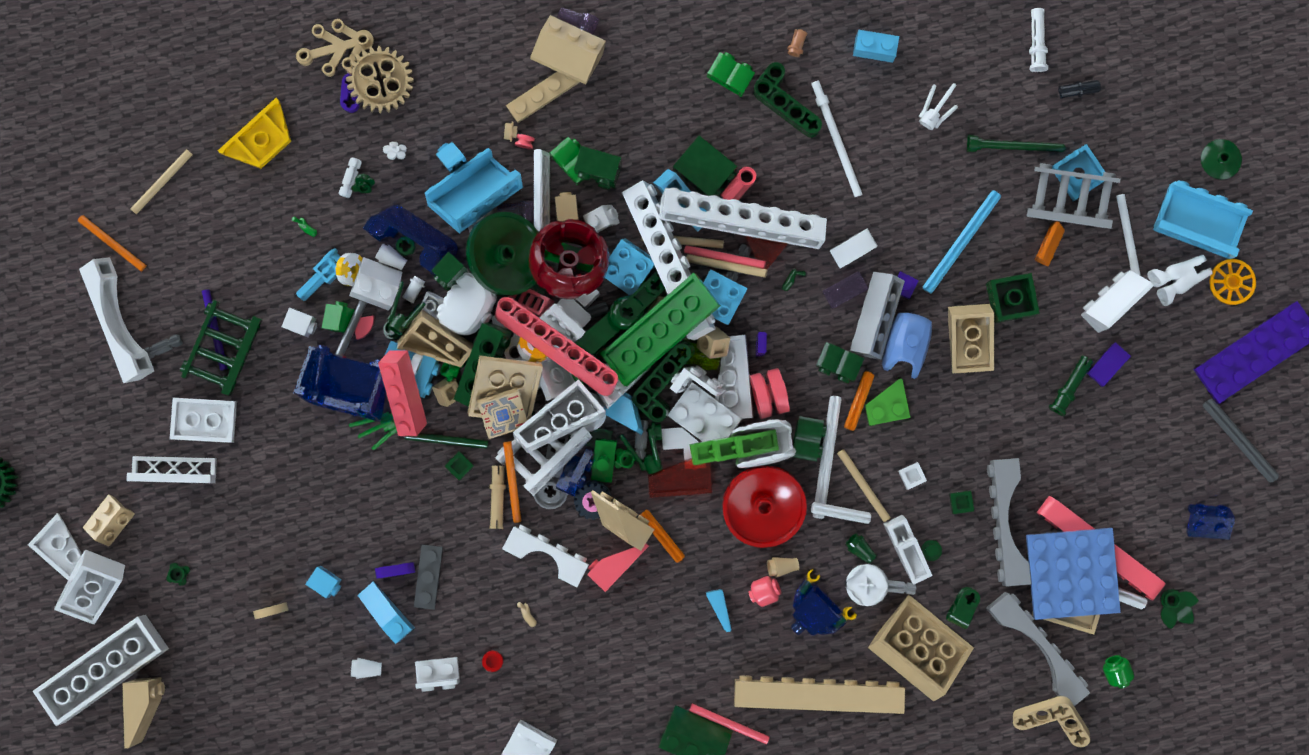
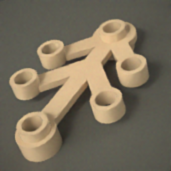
[296,19,374,77]

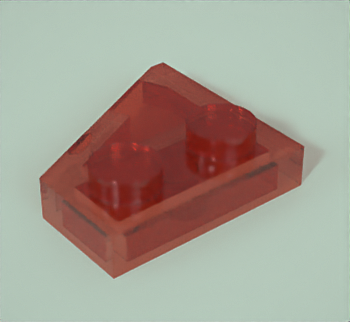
[744,220,788,270]

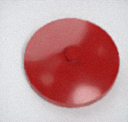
[722,466,807,548]

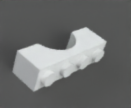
[502,525,589,587]

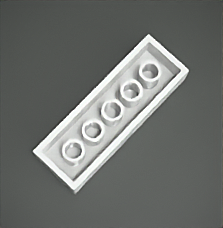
[33,615,169,726]

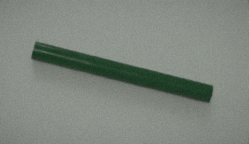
[405,433,488,449]

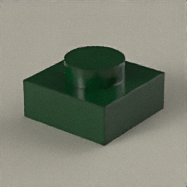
[444,451,474,481]
[949,491,974,514]

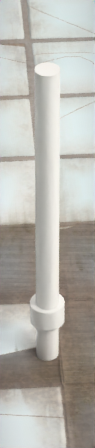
[811,80,863,197]

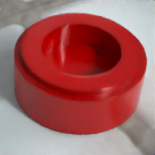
[482,650,504,672]

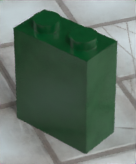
[673,136,737,196]

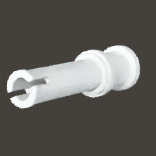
[1029,8,1048,72]

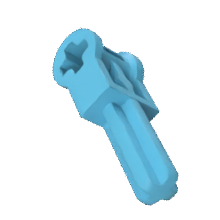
[296,248,341,301]

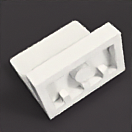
[502,720,557,755]

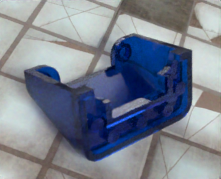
[363,205,458,276]
[293,345,386,422]

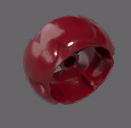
[529,219,610,299]

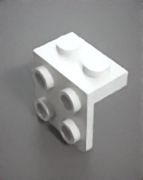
[670,366,725,396]

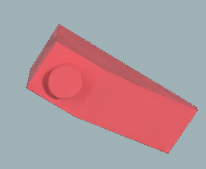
[587,543,649,592]

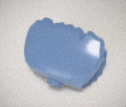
[882,313,932,379]

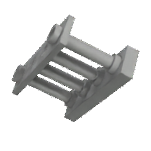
[1026,163,1121,229]

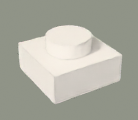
[898,462,927,490]

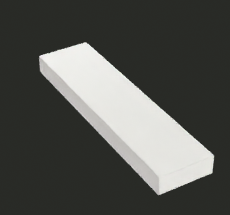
[534,149,550,232]

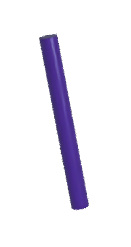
[202,290,228,371]

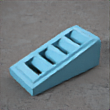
[706,589,731,632]

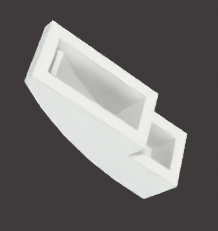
[883,515,932,585]

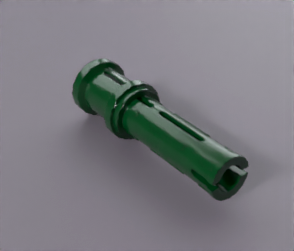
[1048,356,1093,417]

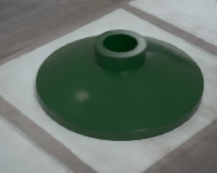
[1201,139,1242,180]

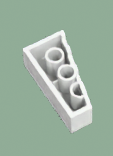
[513,379,606,453]

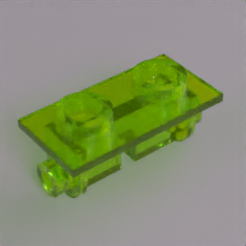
[677,343,721,371]

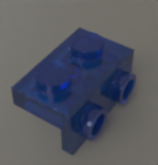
[556,449,594,496]
[1186,504,1235,540]

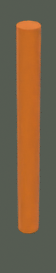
[78,215,147,272]
[503,441,522,523]

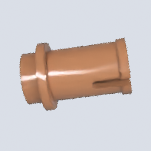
[787,29,807,57]

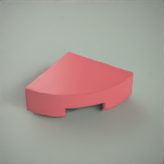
[355,316,375,340]

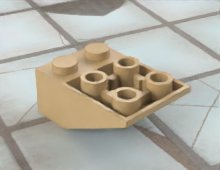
[591,490,655,551]

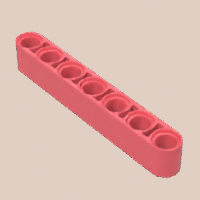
[495,297,618,396]
[1036,496,1165,601]

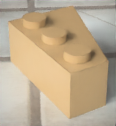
[397,310,473,367]

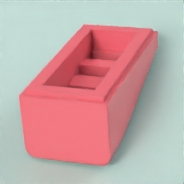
[508,289,554,317]

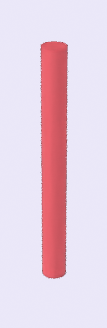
[684,245,766,269]
[689,703,770,744]

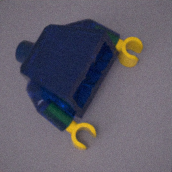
[791,569,857,636]

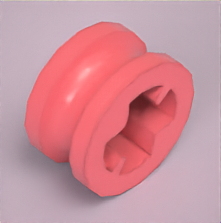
[515,134,535,149]

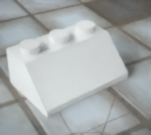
[1081,270,1154,333]

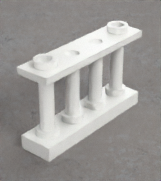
[495,402,592,496]

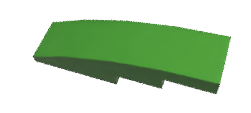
[689,429,779,465]

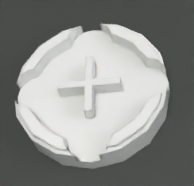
[846,564,889,606]

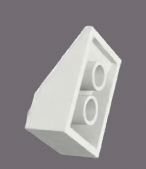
[54,550,125,624]

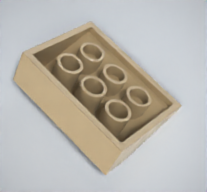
[868,595,974,701]

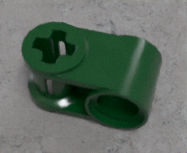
[946,587,980,629]

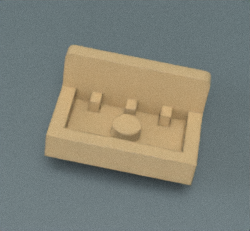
[83,494,134,546]

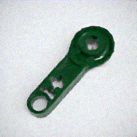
[609,263,678,330]

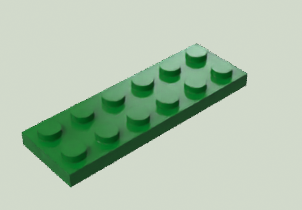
[601,273,721,387]

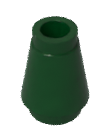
[845,533,876,564]

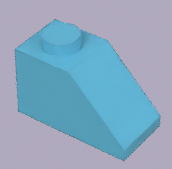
[436,142,468,174]
[604,392,644,435]

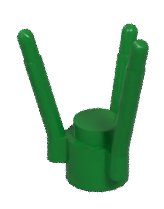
[349,412,397,450]

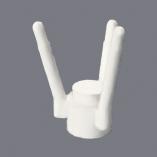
[919,83,958,130]

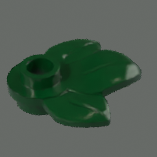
[1160,589,1199,629]

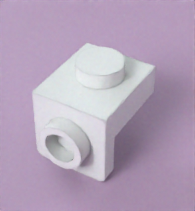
[583,205,620,233]

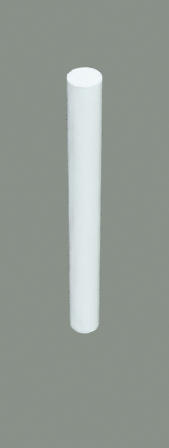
[1116,194,1140,275]

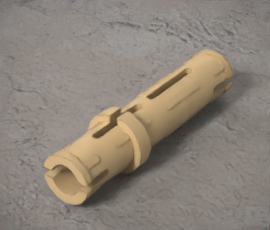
[490,466,506,529]

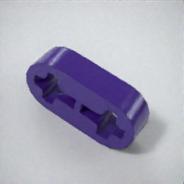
[340,73,360,113]
[375,562,415,579]

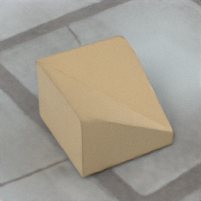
[432,378,458,407]

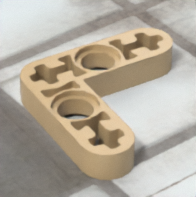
[1013,696,1090,747]

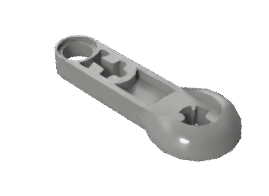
[533,434,569,509]

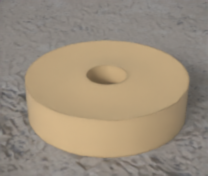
[253,602,289,619]

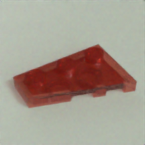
[648,458,712,498]

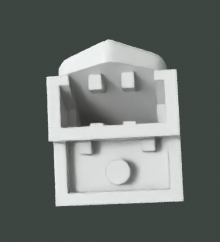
[539,299,591,348]

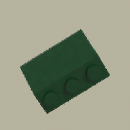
[658,705,733,755]

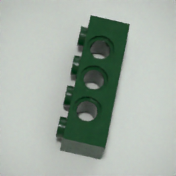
[453,322,512,407]

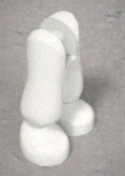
[1148,255,1213,306]

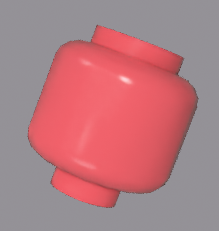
[749,576,781,607]

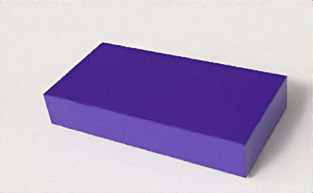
[756,332,767,357]
[1087,342,1131,387]

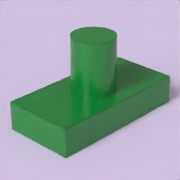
[591,438,617,483]

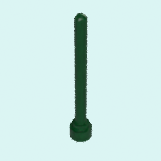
[967,135,1066,152]

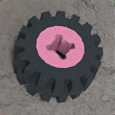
[574,480,611,520]

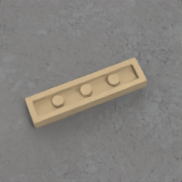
[506,72,580,123]

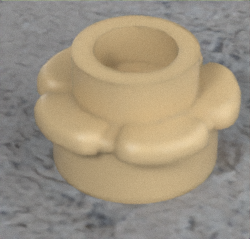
[504,122,517,142]

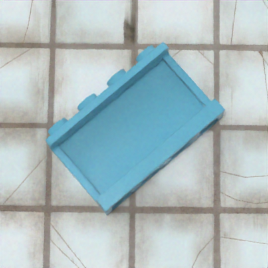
[425,148,523,233]
[1153,180,1253,259]

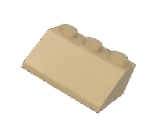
[530,15,606,85]

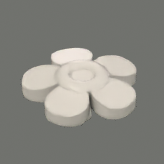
[383,142,407,160]

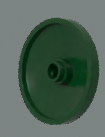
[466,212,545,296]

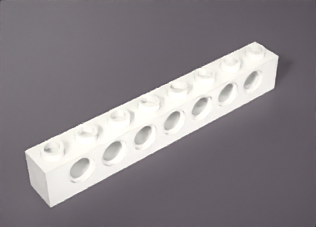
[622,180,716,341]
[659,188,827,249]

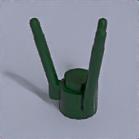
[387,281,426,335]
[619,427,663,474]

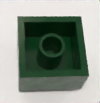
[986,273,1040,324]

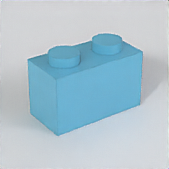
[853,30,899,63]

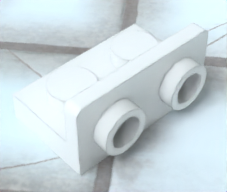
[415,657,460,692]

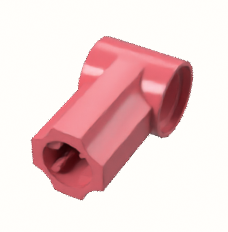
[720,167,756,200]

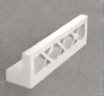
[127,456,217,483]

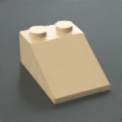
[948,304,994,373]
[123,677,165,748]

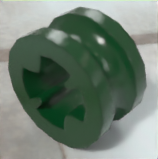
[396,237,416,256]

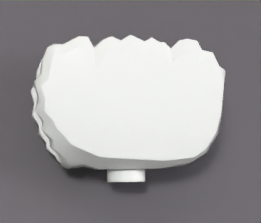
[437,272,497,335]
[731,419,796,468]

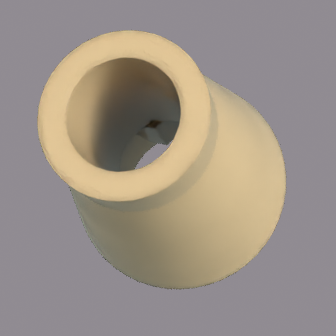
[767,557,799,578]

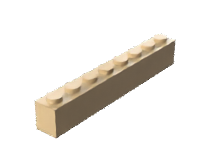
[734,676,905,714]

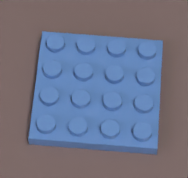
[1026,528,1121,620]

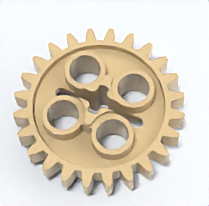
[346,46,413,113]

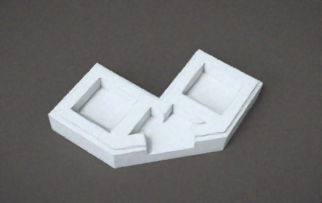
[662,428,706,469]

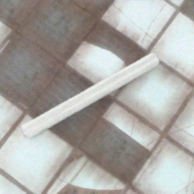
[813,396,841,519]

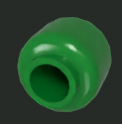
[1103,655,1135,688]

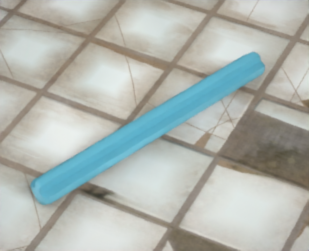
[923,190,1001,294]

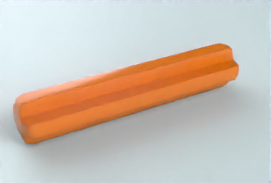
[844,371,874,431]
[640,510,685,563]

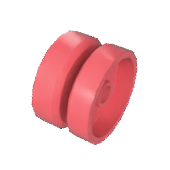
[749,368,790,419]

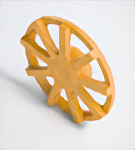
[1209,259,1256,305]

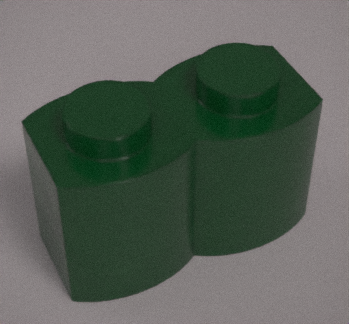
[816,342,865,384]
[793,416,827,462]

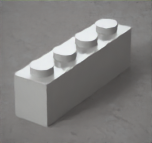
[850,272,905,360]

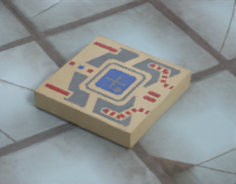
[477,388,527,439]

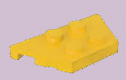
[218,98,291,169]

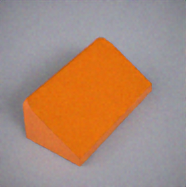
[1035,221,1065,266]

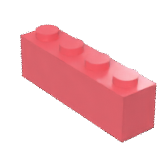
[378,350,427,436]

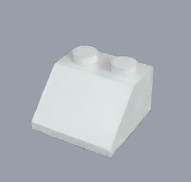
[349,257,402,310]

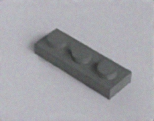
[414,544,443,610]

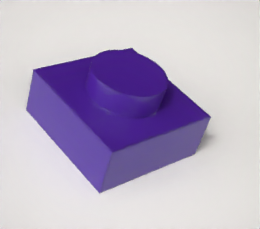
[897,271,919,300]

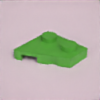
[865,379,910,426]

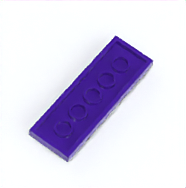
[1193,301,1309,404]

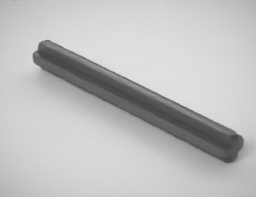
[1203,398,1279,482]

